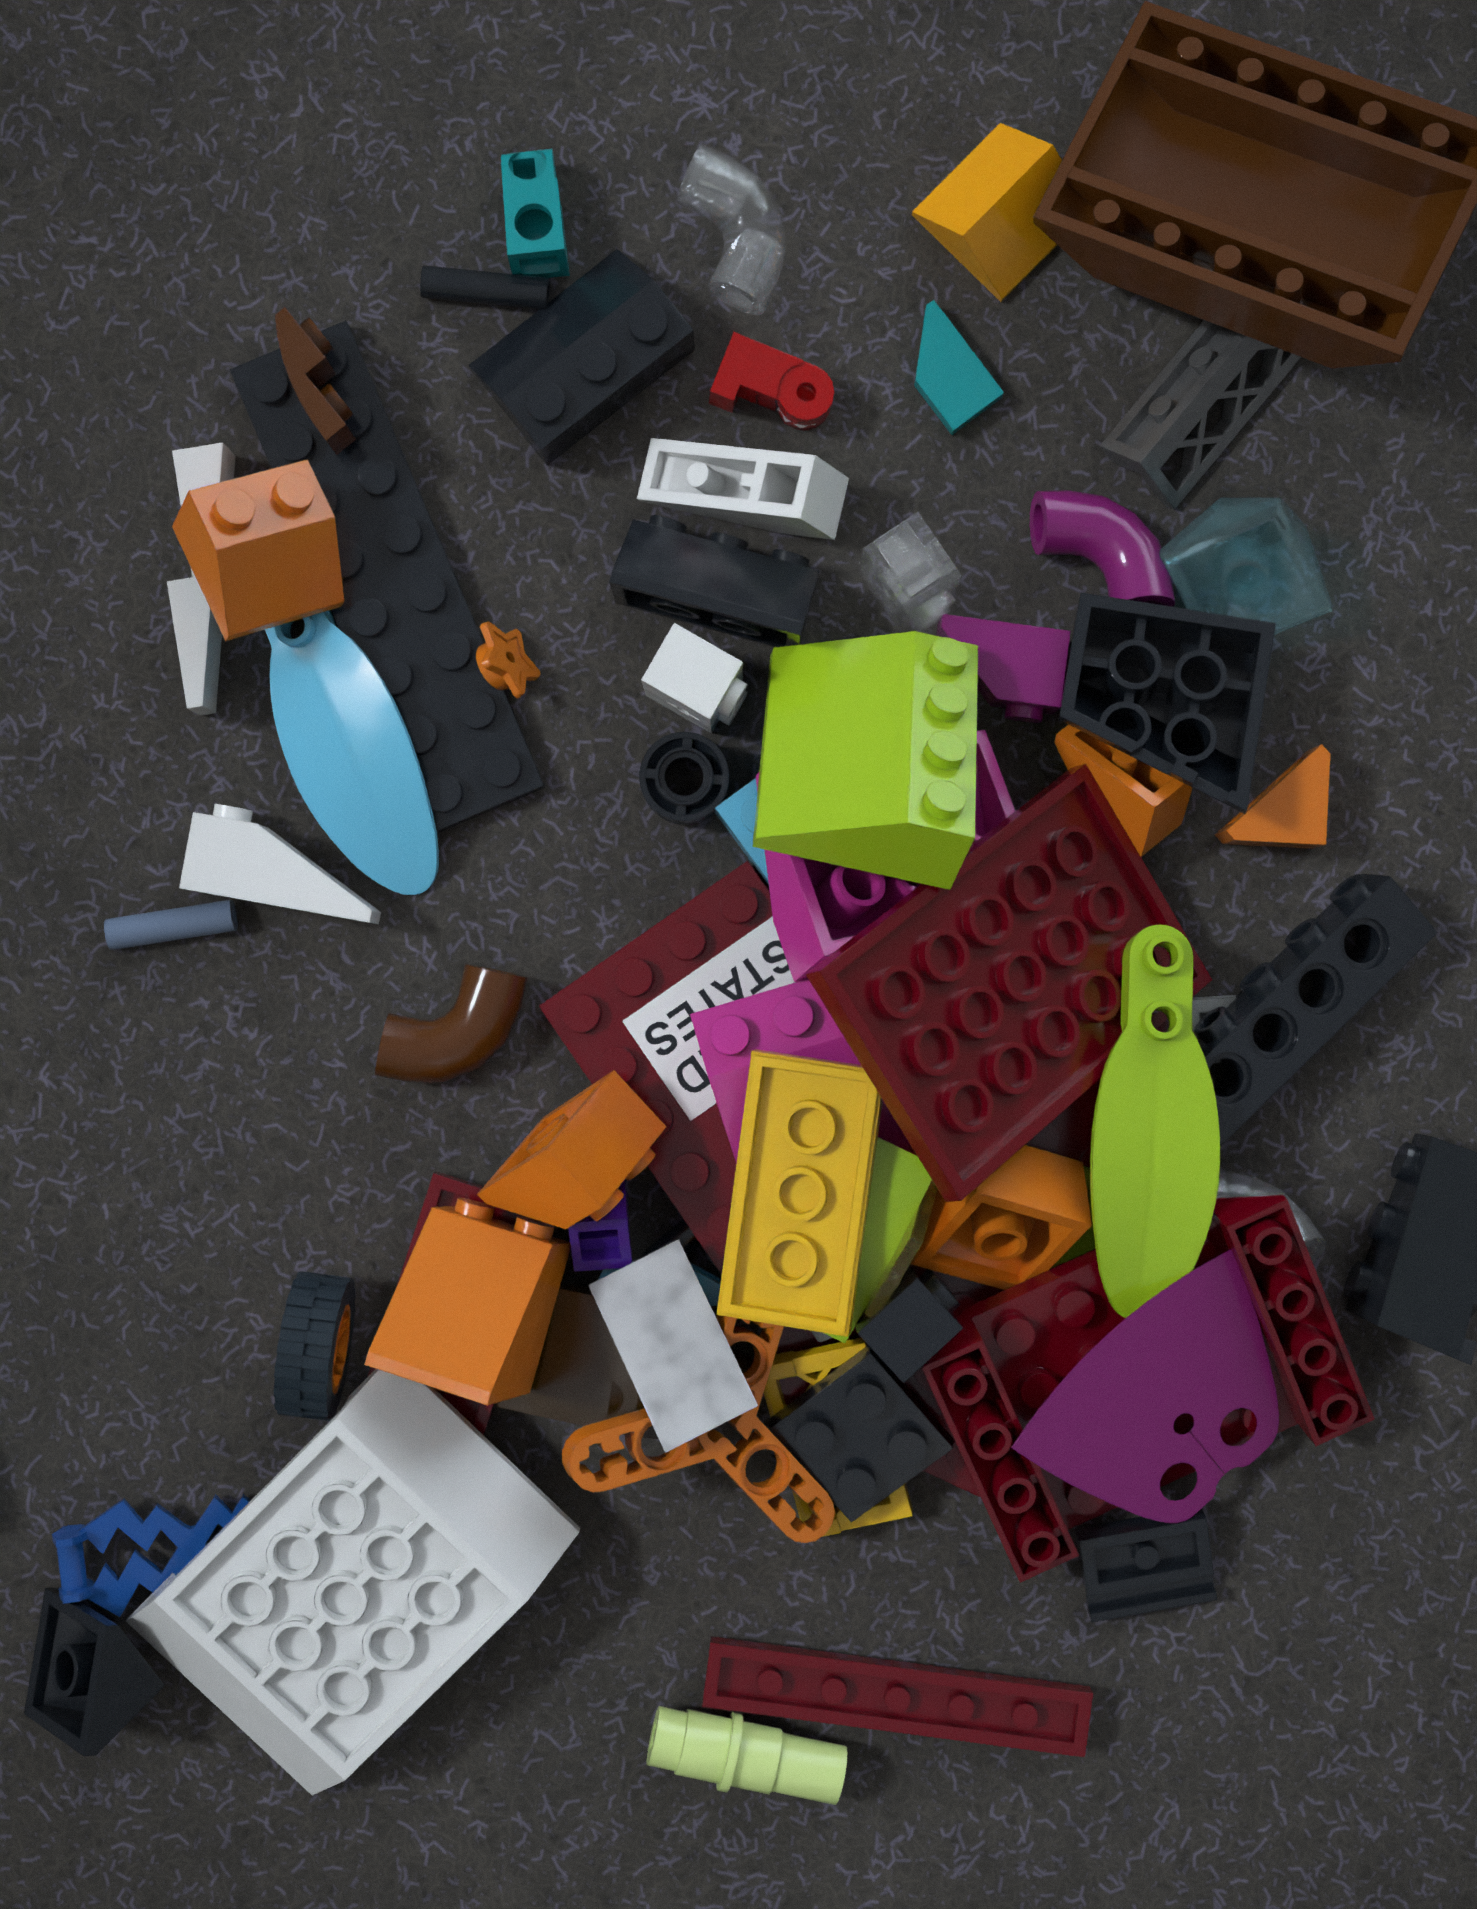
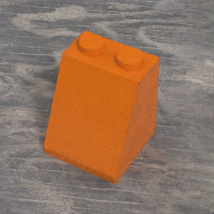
[364,1198,571,1406]

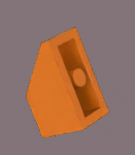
[1054,725,1193,857]

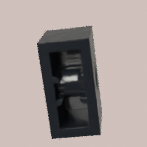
[855,1264,963,1383]

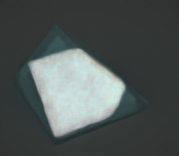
[1159,498,1333,635]

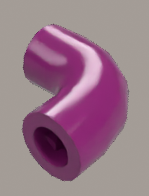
[1029,490,1175,607]

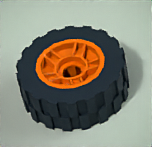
[274,1271,356,1421]

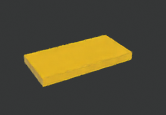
[716,1049,883,1337]

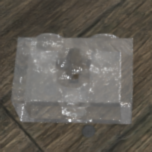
[858,511,962,633]

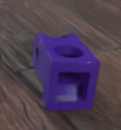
[568,1179,632,1272]

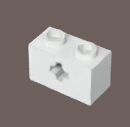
[641,623,748,733]

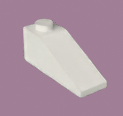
[637,438,849,540]
[179,804,381,924]

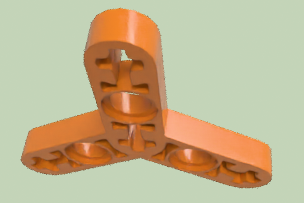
[562,1315,835,1543]

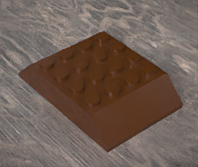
[1033,1,1477,369]

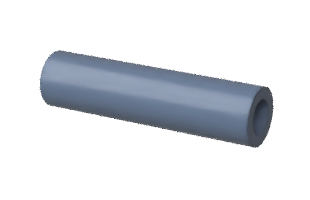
[104,899,238,950]

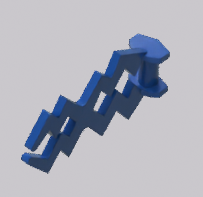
[52,1494,251,1617]

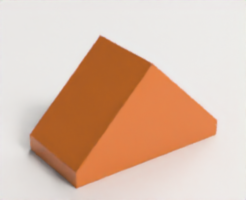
[1215,744,1330,849]

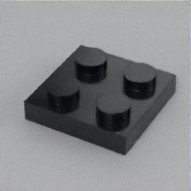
[769,1345,953,1523]

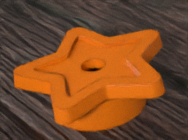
[476,621,541,699]

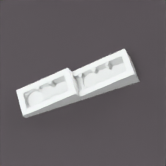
[167,443,236,716]

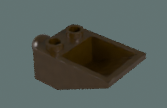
[497,1283,754,1439]

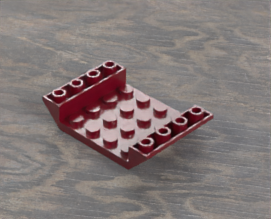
[921,1195,1375,1583]

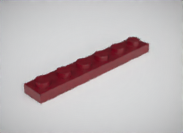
[702,1636,1093,1757]

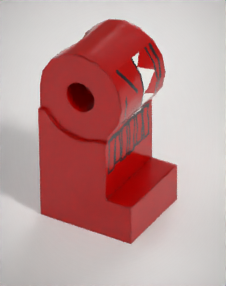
[709,332,834,431]

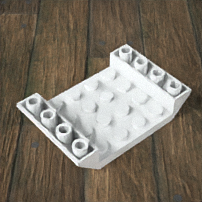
[126,1369,580,1795]

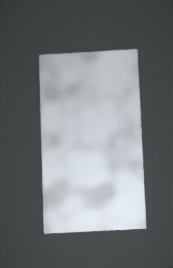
[588,1239,758,1453]

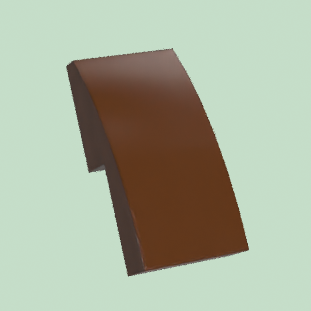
[275,307,356,455]

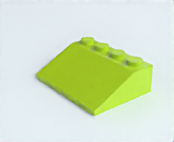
[752,631,978,890]

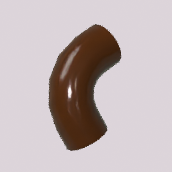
[375,964,528,1083]

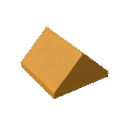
[911,123,1062,302]

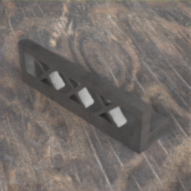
[1100,320,1301,510]

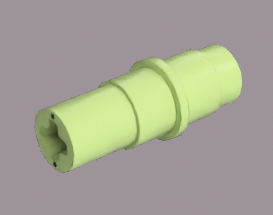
[647,1706,848,1805]

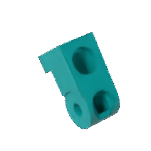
[501,149,570,278]

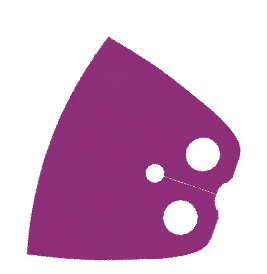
[1011,1249,1279,1523]

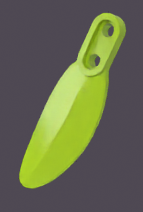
[1090,925,1220,1318]

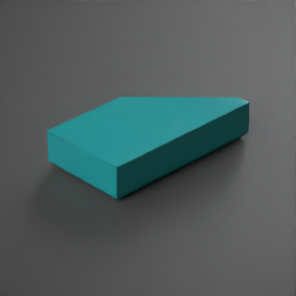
[914,300,1004,435]

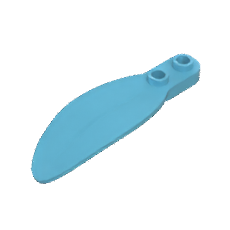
[265,610,439,895]

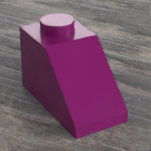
[936,614,1071,723]

